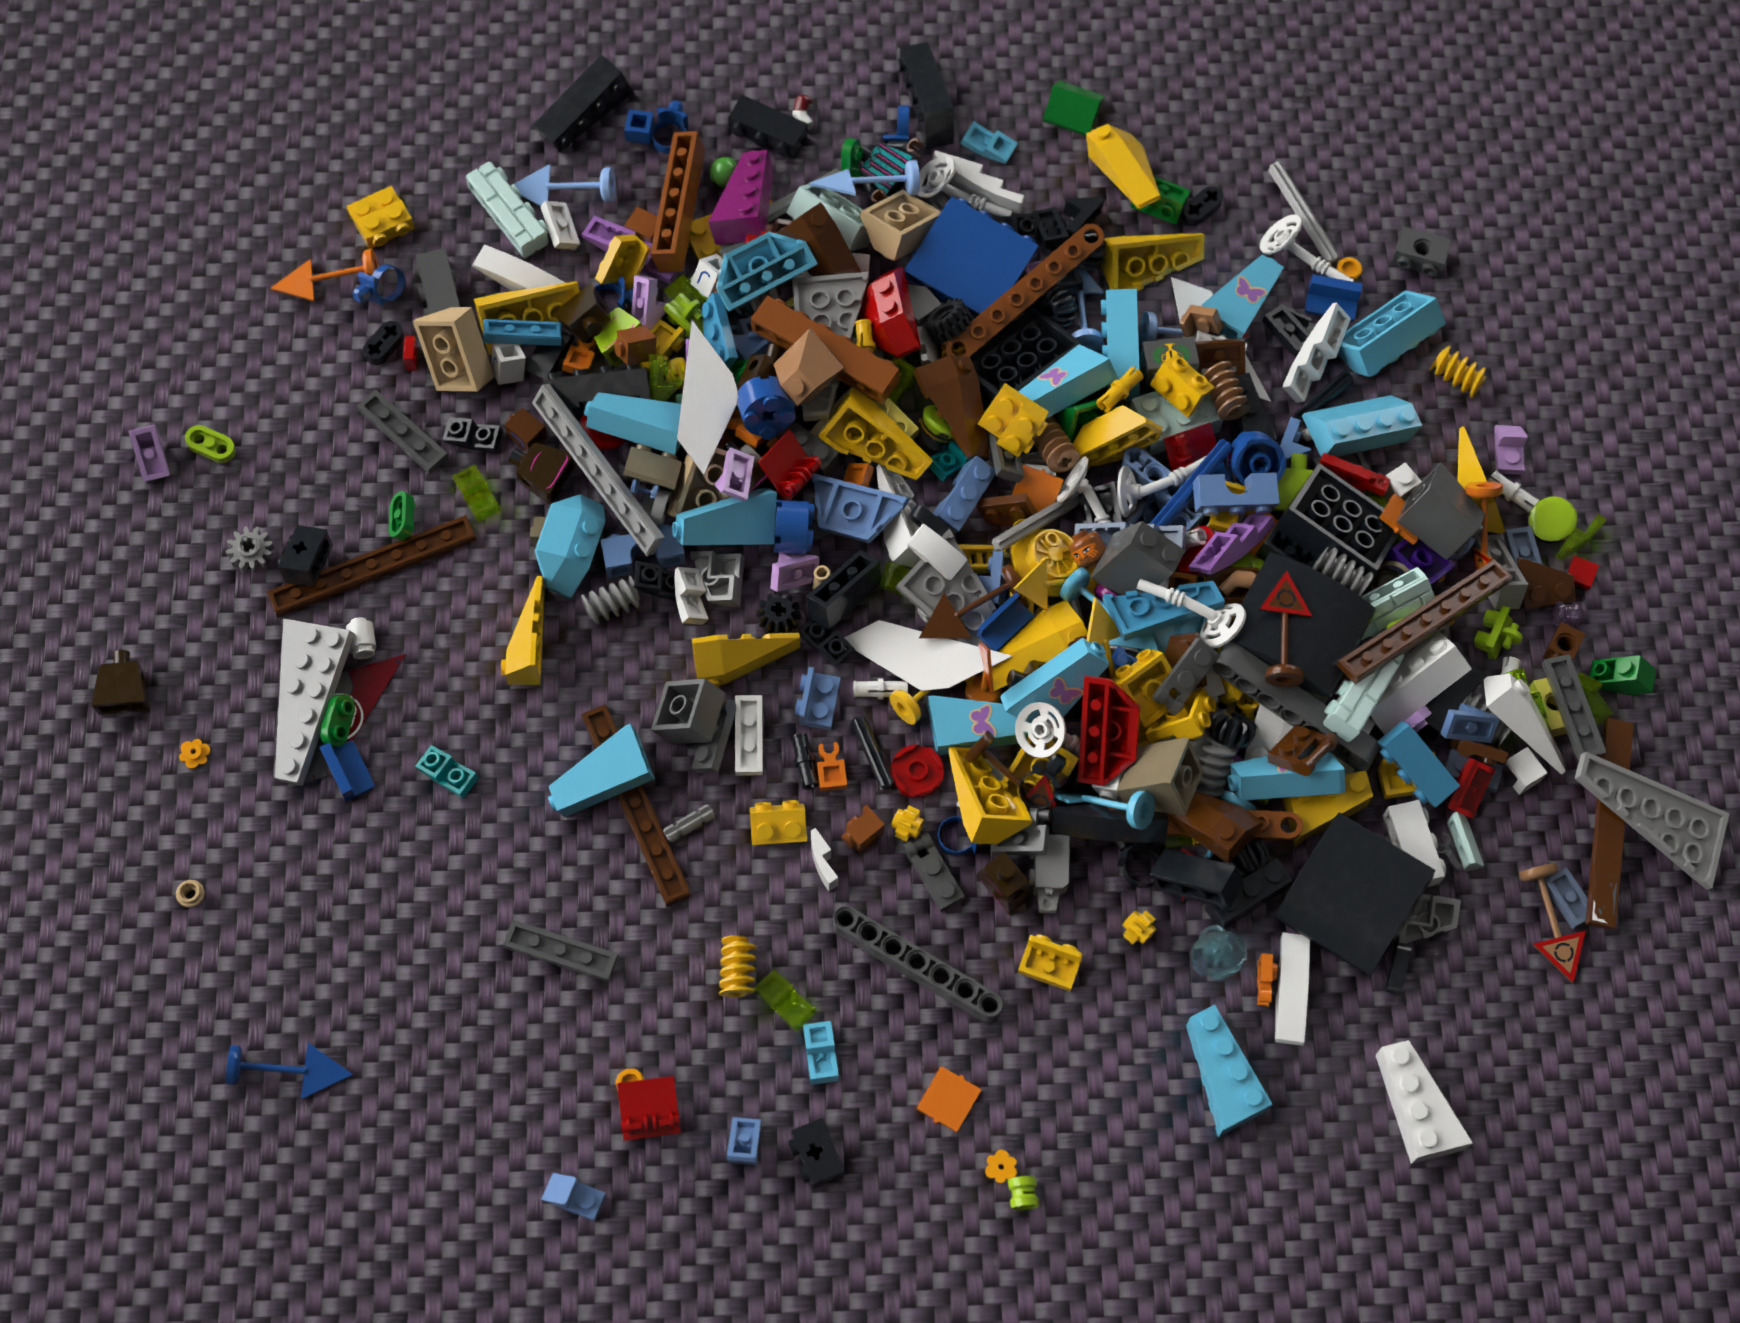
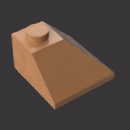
[774,329,844,406]

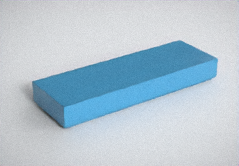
[483,319,562,346]

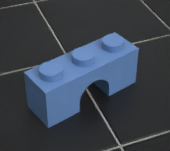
[933,456,996,533]
[1193,473,1279,516]
[600,525,686,578]

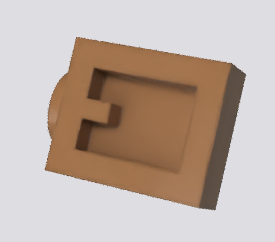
[1180,305,1224,337]

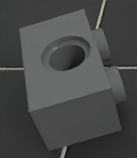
[1391,226,1452,277]

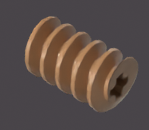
[1203,361,1251,421]
[1032,416,1080,473]

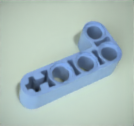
[1121,447,1205,532]

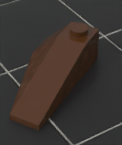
[776,202,869,289]
[913,355,990,460]
[1156,791,1263,863]

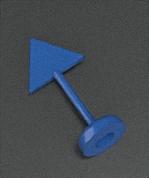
[226,1043,353,1099]

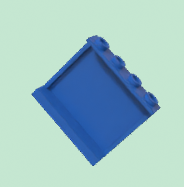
[904,196,1039,319]

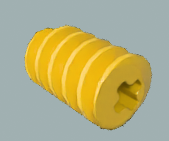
[1429,345,1487,398]
[719,935,757,998]

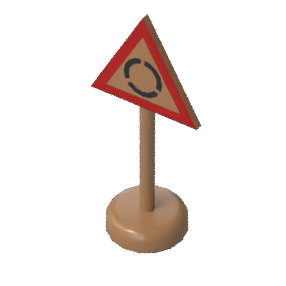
[1519,863,1586,983]

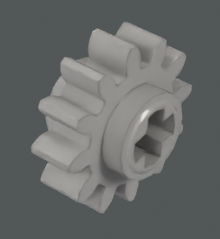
[225,526,275,573]

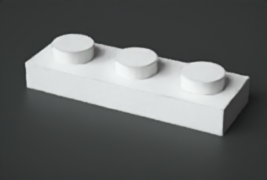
[735,695,763,776]

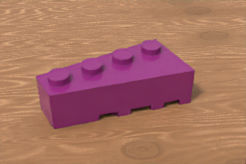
[708,150,774,245]

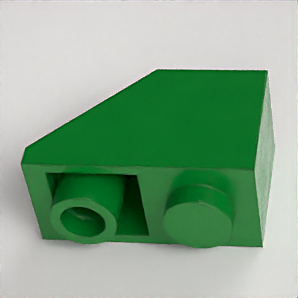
[1588,655,1656,696]

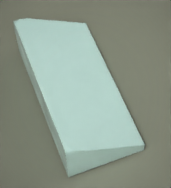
[1447,812,1484,872]

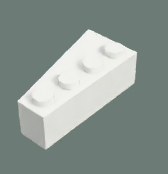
[1370,631,1472,735]
[1375,1040,1472,1164]

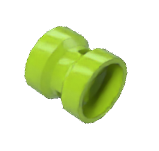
[1008,1176,1039,1211]

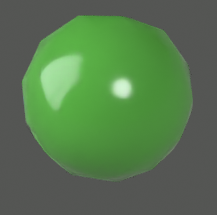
[709,157,737,188]

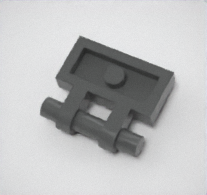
[991,808,1052,855]

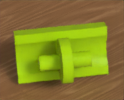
[663,292,704,337]
[1474,605,1523,660]

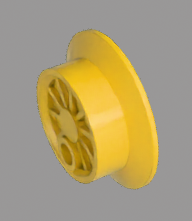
[1012,529,1079,597]

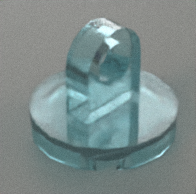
[1190,925,1247,979]

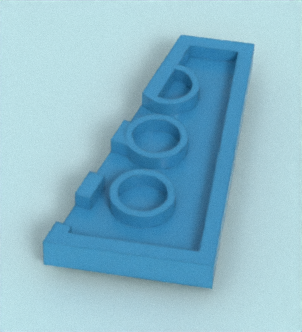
[1103,581,1225,641]

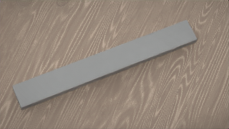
[532,384,665,556]

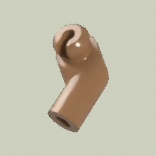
[1219,570,1257,596]

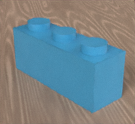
[1377,721,1460,807]

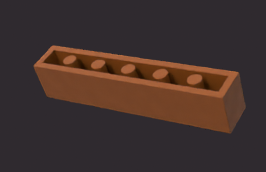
[651,131,705,272]
[750,295,900,405]

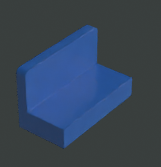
[1305,274,1363,322]
[977,592,1034,652]
[320,740,375,801]

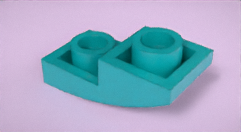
[929,440,971,482]
[415,745,479,799]

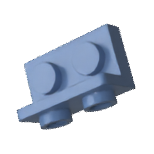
[795,667,840,730]

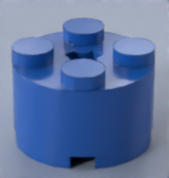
[737,376,796,440]
[1227,431,1286,486]
[774,500,814,555]

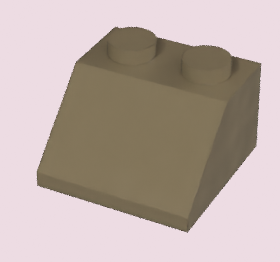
[621,444,682,493]

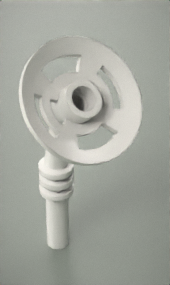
[917,156,1013,216]
[1260,215,1354,282]
[1057,456,1111,523]
[1117,456,1206,518]
[1137,579,1246,649]
[1015,702,1080,758]

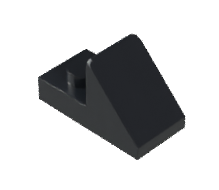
[1064,196,1105,238]

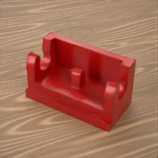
[1445,757,1496,819]

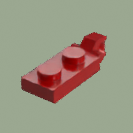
[1319,452,1391,496]

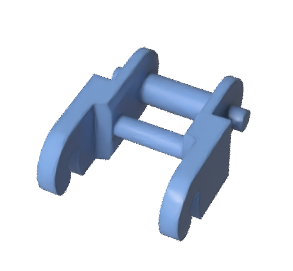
[631,479,660,500]

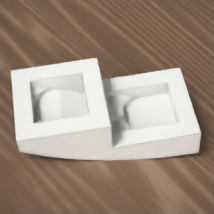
[906,524,968,580]
[674,567,708,625]
[811,828,838,891]

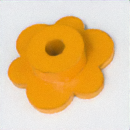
[179,739,211,769]
[985,1150,1017,1184]

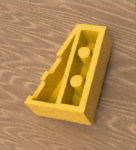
[1282,771,1373,846]

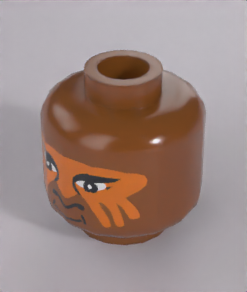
[1068,529,1106,570]

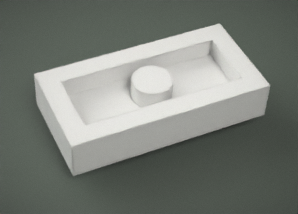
[540,201,580,250]

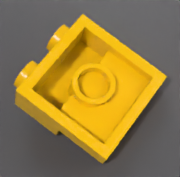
[346,185,415,249]
[978,383,1049,457]
[1113,649,1178,728]
[1145,687,1216,743]

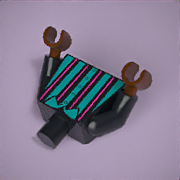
[860,138,926,204]

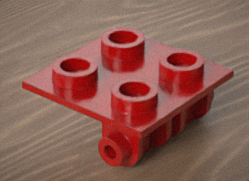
[1163,422,1216,482]
[758,430,822,501]
[617,1076,681,1141]

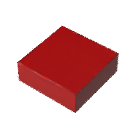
[403,336,418,371]
[1567,555,1599,591]

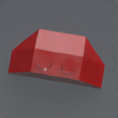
[859,266,922,358]
[1078,676,1141,786]

